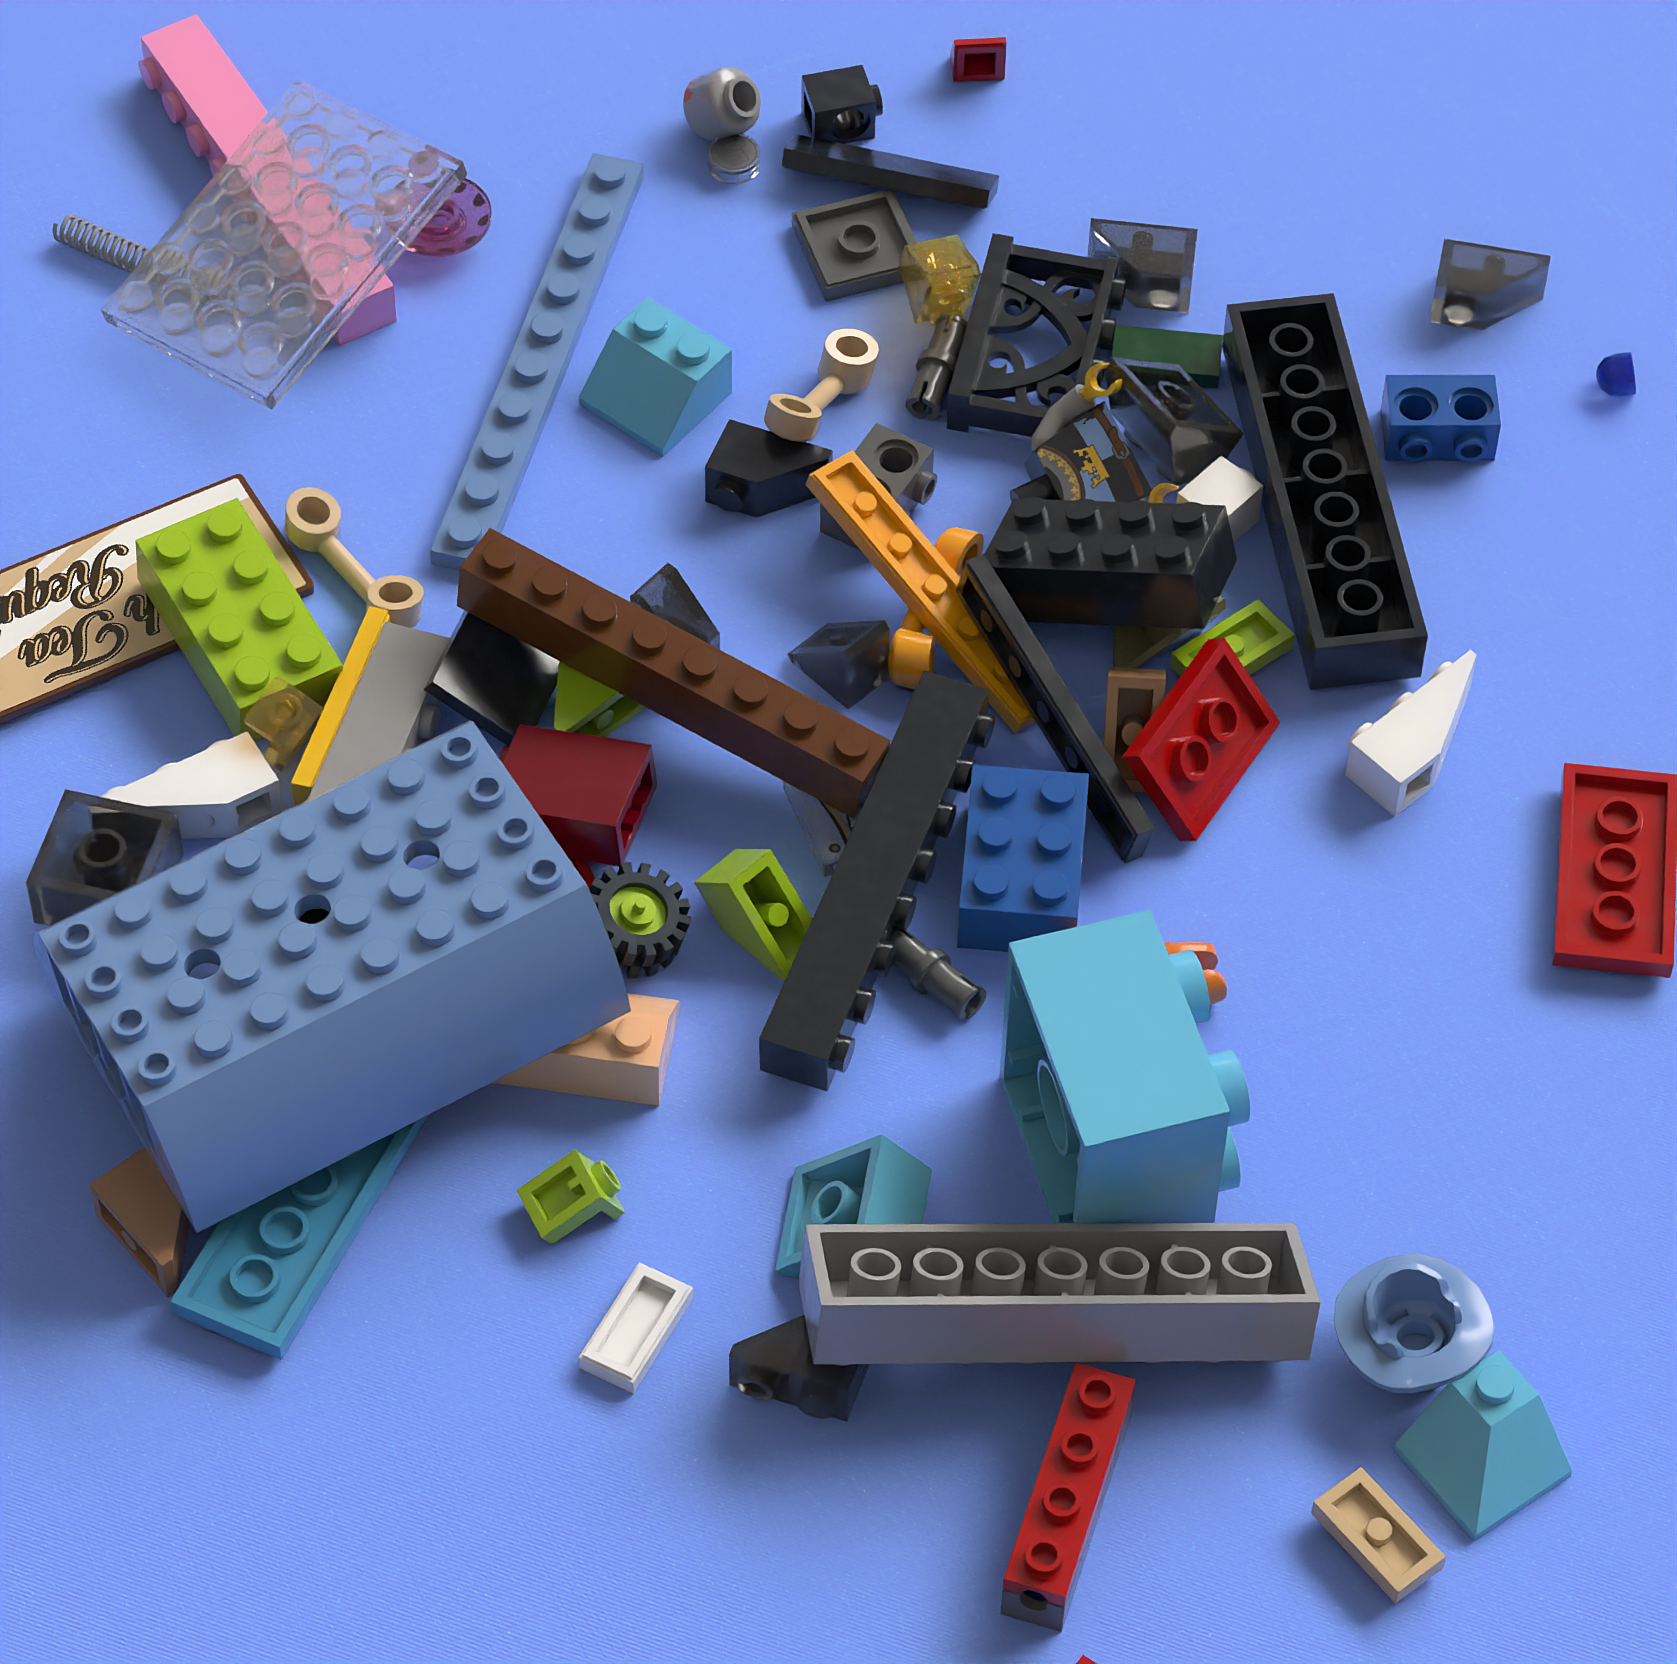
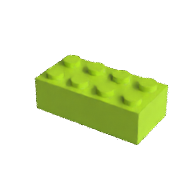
[135,498,343,741]

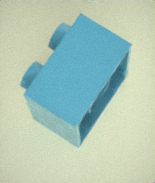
[999,909,1250,1224]

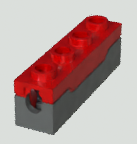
[1000,1362,1136,1632]

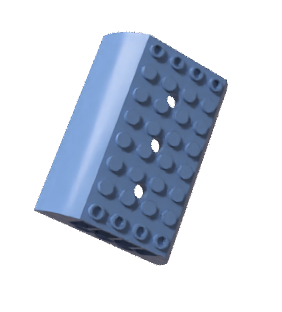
[33,721,631,1233]

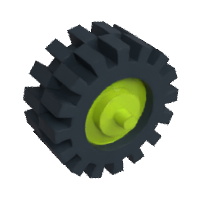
[589,862,691,978]

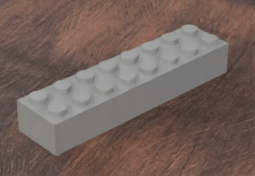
[798,1223,1321,1366]

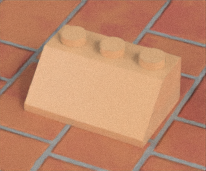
[492,993,680,1106]

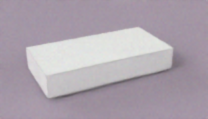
[578,1262,693,1394]

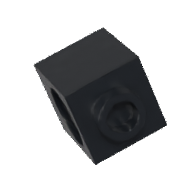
[801,65,883,144]

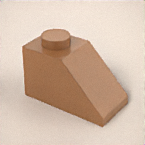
[1104,667,1166,793]
[90,1147,190,1297]

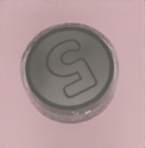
[708,134,760,184]

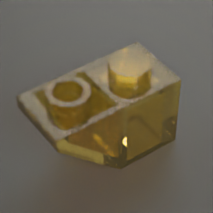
[899,234,981,325]

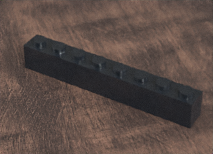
[759,671,995,1092]

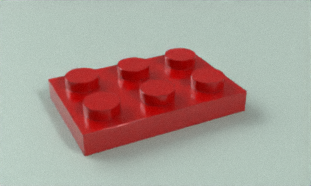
[1122,638,1281,841]

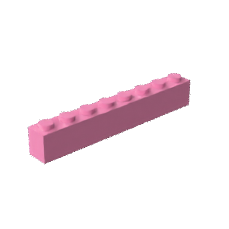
[138,14,397,346]

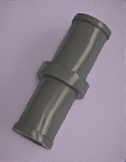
[905,314,968,420]
[890,928,986,1020]

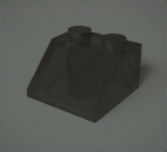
[1105,357,1244,485]

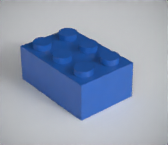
[957,764,1089,952]

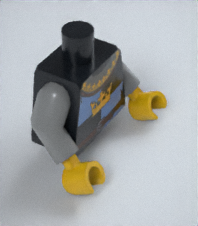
[1009,363,1180,503]

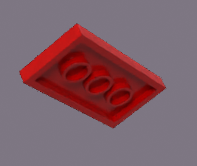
[1552,763,1677,978]

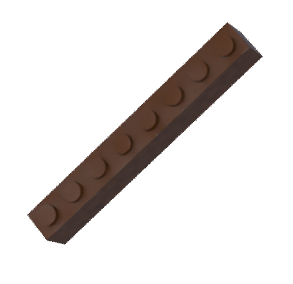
[456,528,891,819]

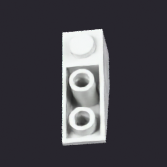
[1345,650,1477,817]
[90,731,283,842]

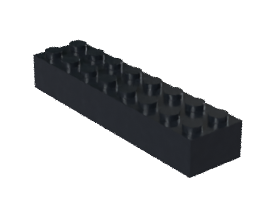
[1222,293,1428,690]

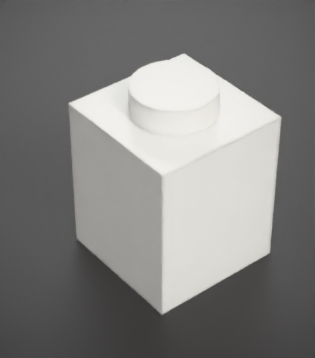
[1176,456,1263,542]

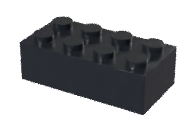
[984,497,1237,629]

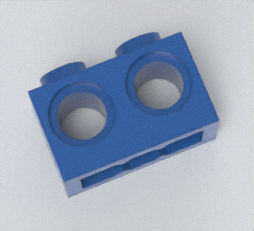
[1380,375,1501,462]

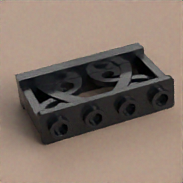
[946,233,1127,437]

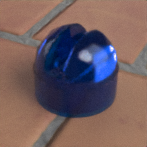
[1596,351,1636,397]

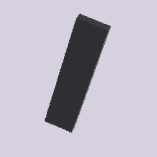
[782,134,1000,209]

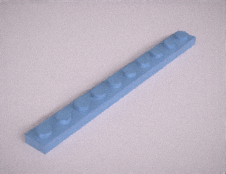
[430,153,644,571]

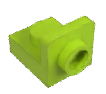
[516,1149,625,1245]

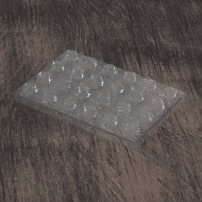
[100,79,468,410]

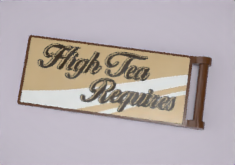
[0,474,314,724]

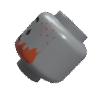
[683,67,761,141]

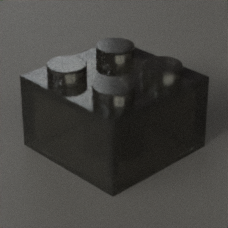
[26,789,184,926]

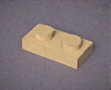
[1311,1467,1446,1604]

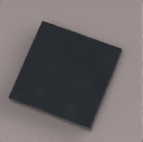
[423,610,560,746]

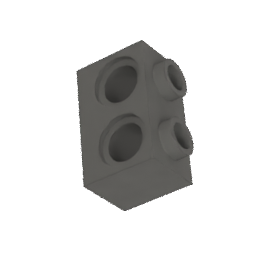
[820,423,937,551]

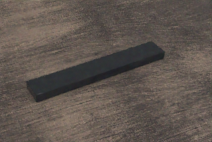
[955,554,1155,863]

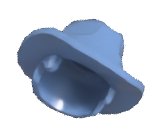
[1334,1253,1495,1393]

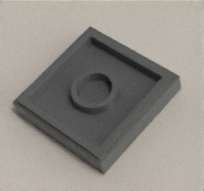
[792,189,927,301]

